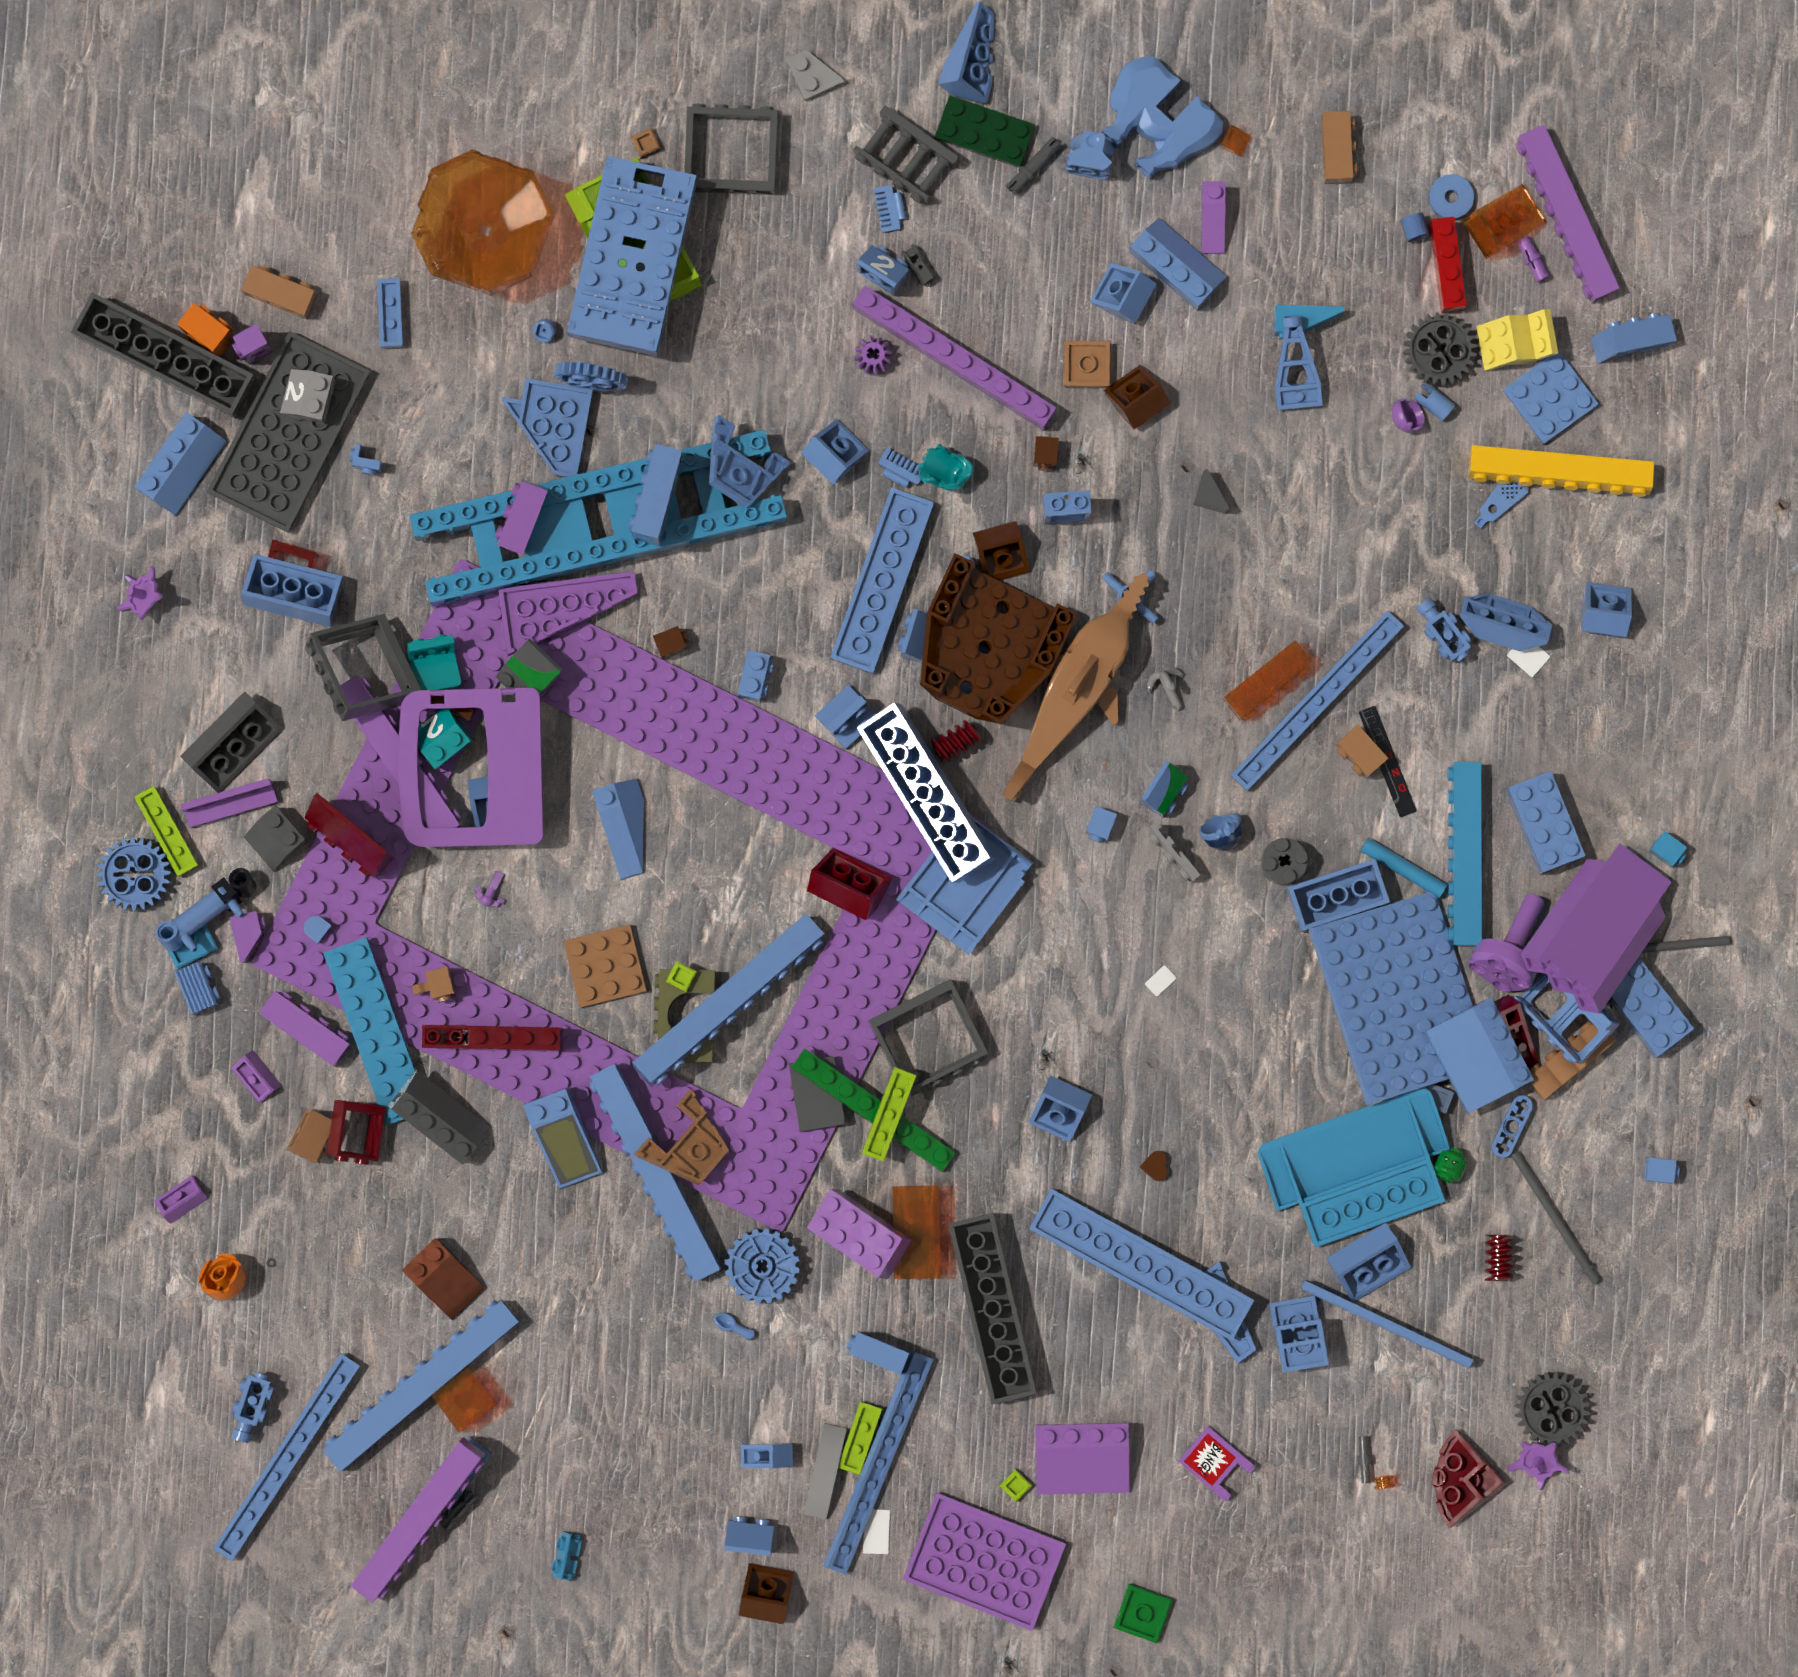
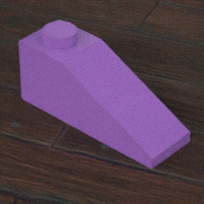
[1201,181,1226,254]

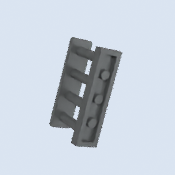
[853,105,959,205]

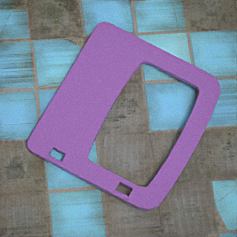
[399,688,543,847]

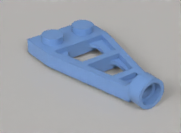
[1275,315,1322,410]

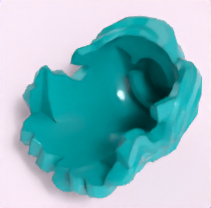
[918,444,973,491]

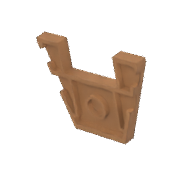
[634,1089,729,1185]

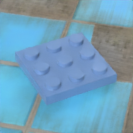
[1502,350,1598,445]

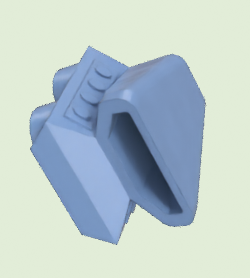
[1065,131,1115,180]

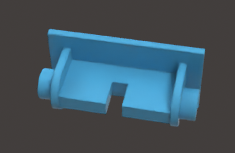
[552,1531,582,1581]

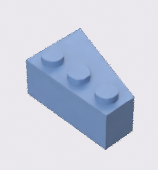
[1591,313,1677,364]

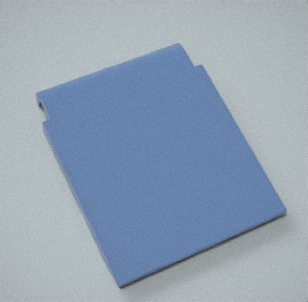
[896,815,1034,955]

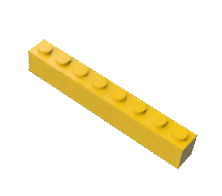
[1468,445,1654,497]

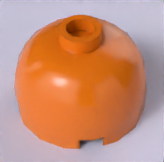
[199,1253,246,1301]

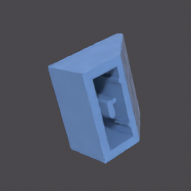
[898,609,927,664]

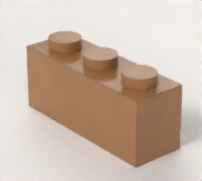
[1321,111,1357,184]
[241,265,317,320]

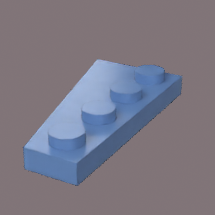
[1204,1262,1256,1363]

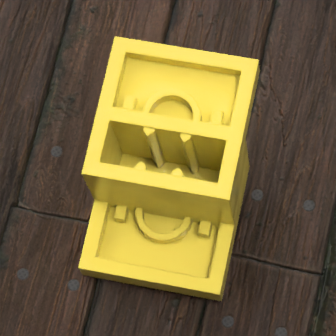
[1476,309,1558,371]

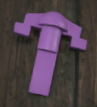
[474,871,505,907]

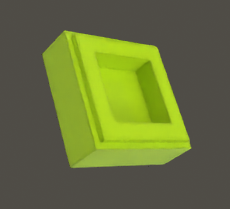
[666,961,697,992]
[999,1469,1032,1502]

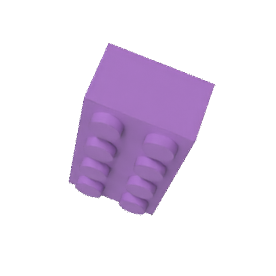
[807,1189,912,1279]

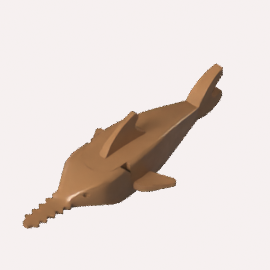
[1003,573,1149,802]

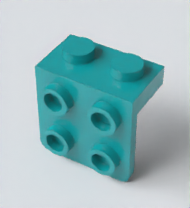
[407,634,461,690]

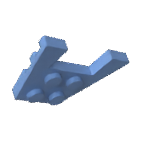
[709,415,790,508]

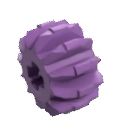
[854,336,893,375]

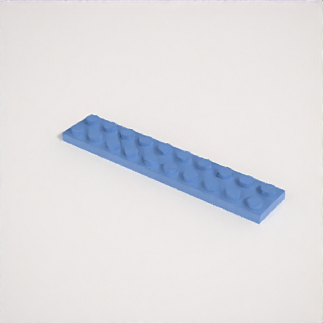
[1029,1189,1254,1341]

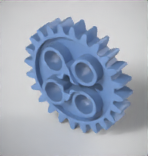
[554,361,628,392]
[96,837,172,912]

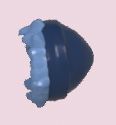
[1199,813,1244,851]

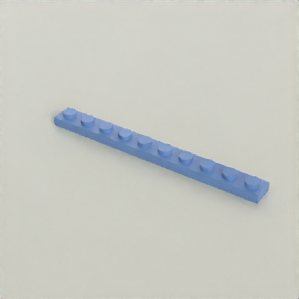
[1230,610,1404,791]
[823,1350,934,1575]
[213,1353,361,1561]

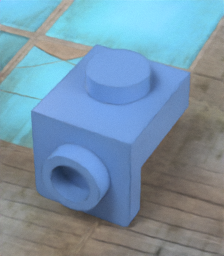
[350,443,383,476]

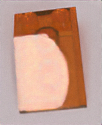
[1462,184,1546,259]

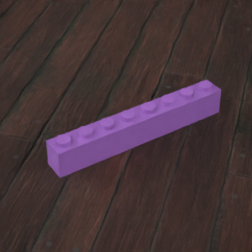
[1516,124,1620,303]
[340,674,462,828]
[351,1437,485,1603]

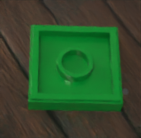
[1113,1583,1172,1644]

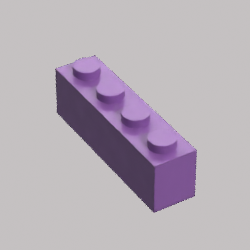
[259,990,351,1067]

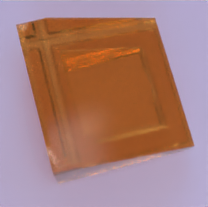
[1221,125,1251,157]

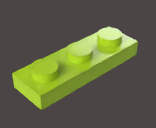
[838,1401,882,1475]

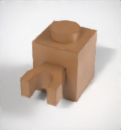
[412,966,456,1003]

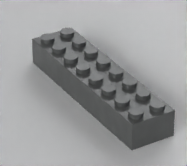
[71,292,257,419]
[948,1213,1037,1405]

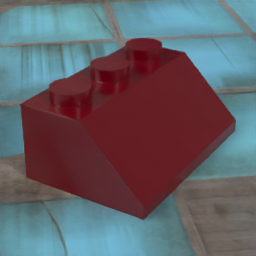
[807,848,892,920]

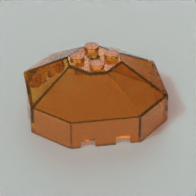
[411,149,554,296]

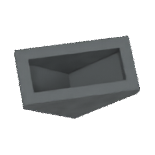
[1194,469,1230,514]

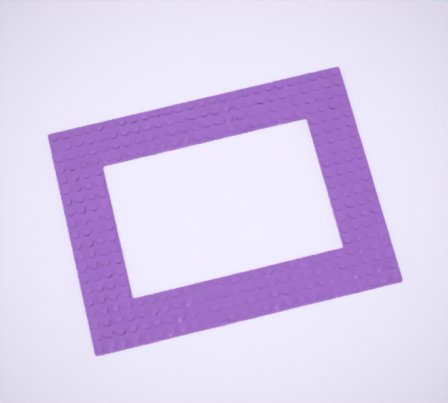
[252,559,987,1232]

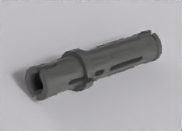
[1005,137,1062,195]

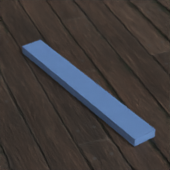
[1300,1280,1473,1368]

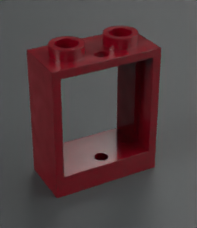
[327,1100,386,1165]

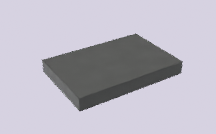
[789,1056,845,1132]

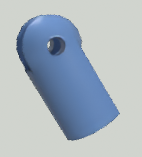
[1415,384,1455,421]

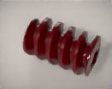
[931,720,983,765]
[1485,1235,1514,1281]

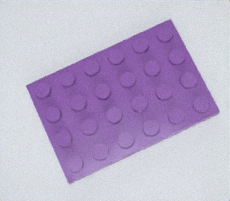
[903,1492,1066,1631]

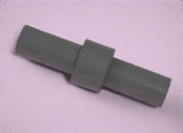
[1357,1436,1372,1483]

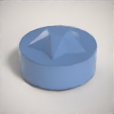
[533,318,557,343]

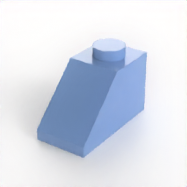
[740,1443,793,1468]

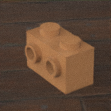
[1336,724,1388,778]
[286,1109,332,1163]

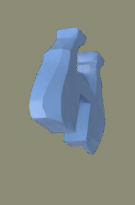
[1101,56,1223,180]

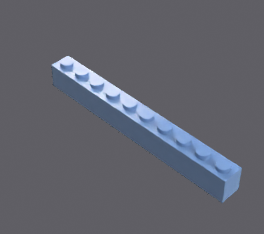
[632,914,824,1087]
[589,1063,722,1282]
[323,1300,520,1472]

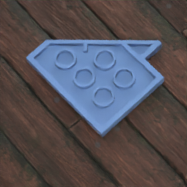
[502,378,593,478]

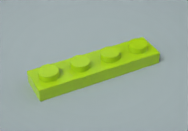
[134,786,199,877]
[861,1067,916,1161]

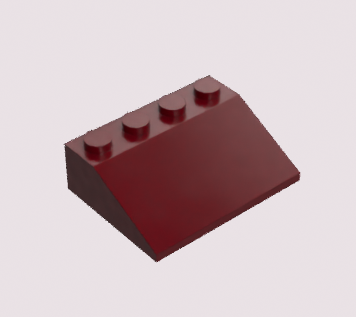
[304,793,394,878]

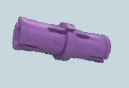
[1516,236,1550,282]

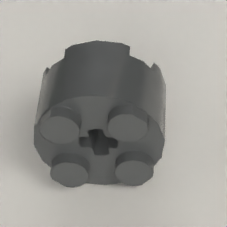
[1260,838,1308,885]

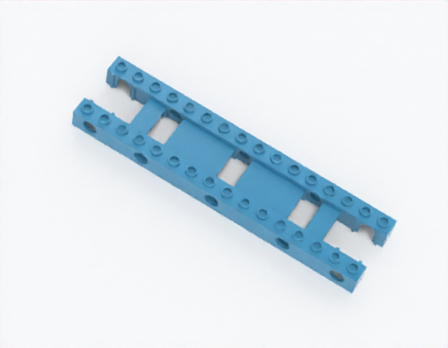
[409,430,787,607]

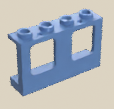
[1514,973,1620,1064]

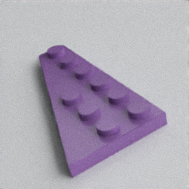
[498,571,637,656]

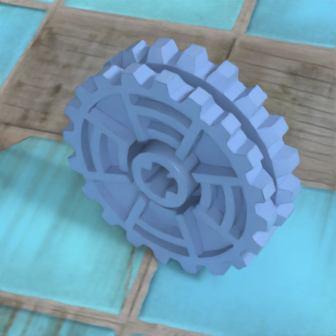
[725,1229,800,1304]

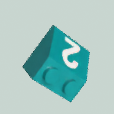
[418,708,475,769]

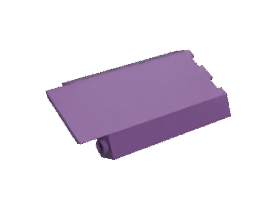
[1520,843,1672,1014]

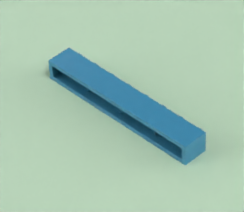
[1447,762,1482,946]

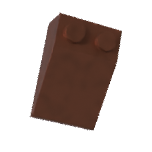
[402,1238,485,1320]

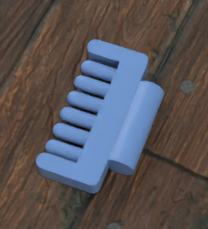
[873,185,907,233]
[879,448,921,488]

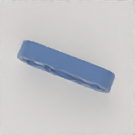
[1491,1095,1532,1158]

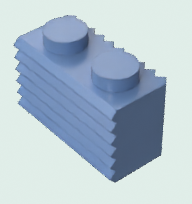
[174,962,221,1015]

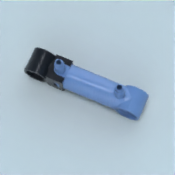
[156,868,257,952]

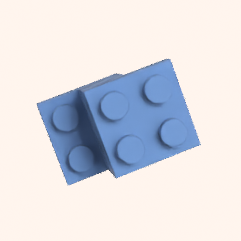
[1269,1296,1329,1373]

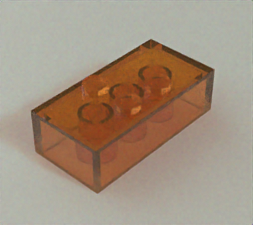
[892,1185,940,1279]

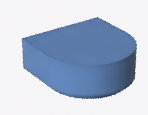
[304,916,332,944]

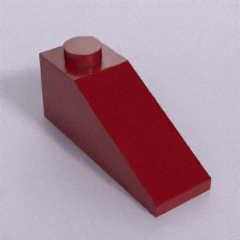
[1494,995,1539,1067]

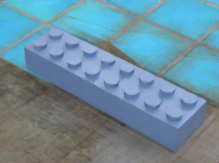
[857,703,996,883]

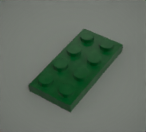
[934,95,1035,168]

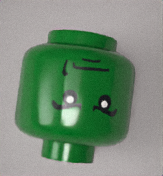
[1434,1148,1468,1184]

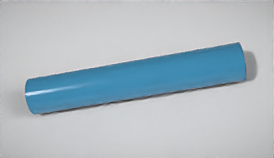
[1360,838,1447,898]

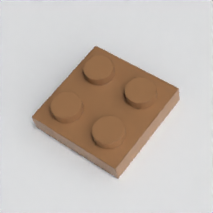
[1064,341,1110,388]

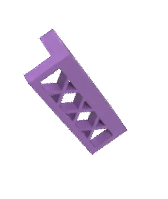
[181,778,279,828]

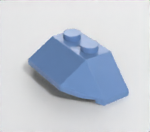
[1460,593,1552,651]

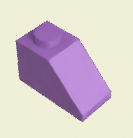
[229,911,267,963]

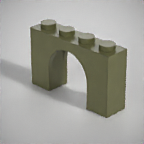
[653,969,716,1063]

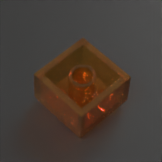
[431,1367,498,1433]

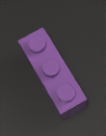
[494,479,548,555]

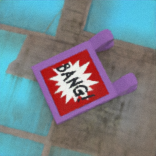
[1178,1426,1255,1501]

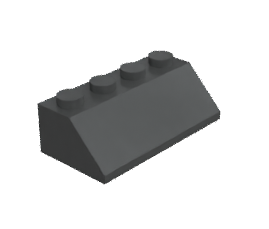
[180,691,283,793]
[388,1070,489,1165]

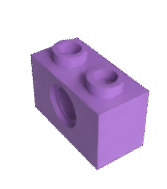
[232,324,273,364]

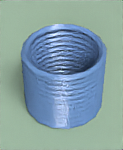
[1400,212,1430,242]

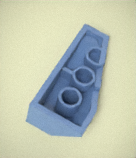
[938,2,994,103]
[592,779,644,880]

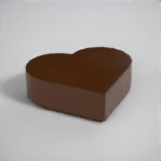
[1140,1151,1167,1181]

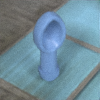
[713,1313,755,1340]

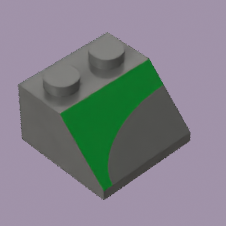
[496,639,563,699]

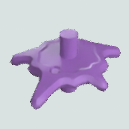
[117,566,163,620]
[1507,1441,1569,1490]

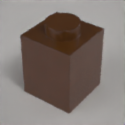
[1033,436,1059,471]
[653,626,689,660]

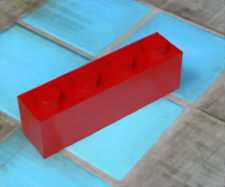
[1429,217,1466,313]

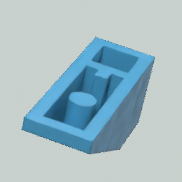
[1274,305,1344,340]

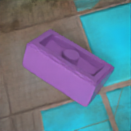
[231,1051,281,1103]
[154,1175,208,1224]

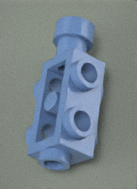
[1416,598,1471,662]
[231,1372,274,1443]

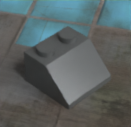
[244,805,308,872]

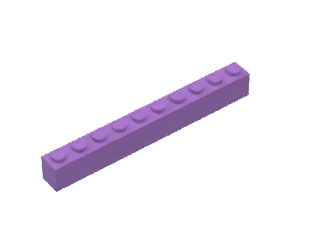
[852,285,1056,430]

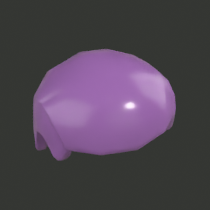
[1392,398,1425,433]

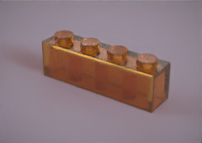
[1223,640,1312,720]

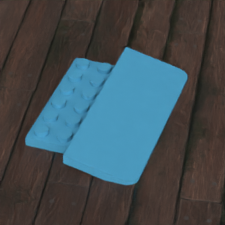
[1258,1088,1450,1247]

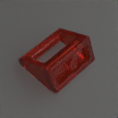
[268,540,319,569]

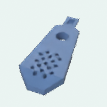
[1474,481,1528,529]

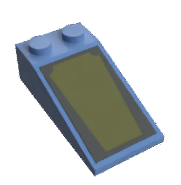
[523,1087,602,1189]

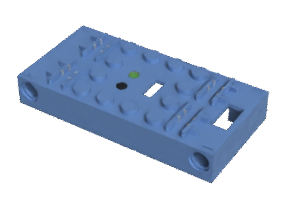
[567,156,697,357]

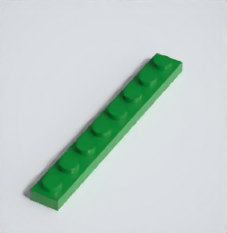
[791,1048,955,1172]

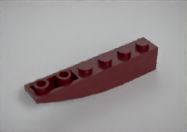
[422,1025,563,1052]

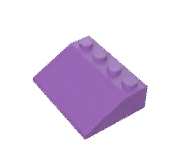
[1035,1423,1129,1495]

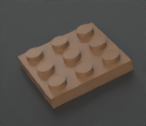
[564,925,647,1008]

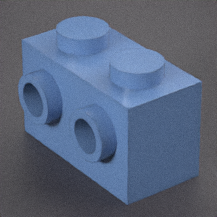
[738,650,774,702]

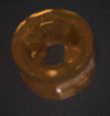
[1373,1475,1395,1490]

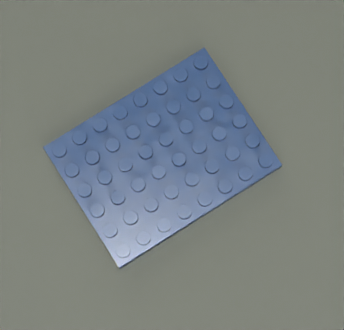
[1309,892,1473,1105]

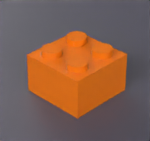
[177,302,234,358]

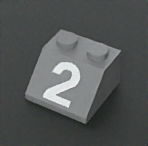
[280,369,336,425]

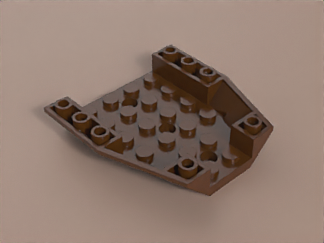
[920,553,1077,724]

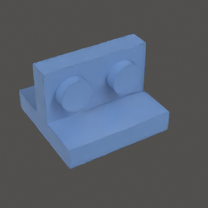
[815,685,876,749]

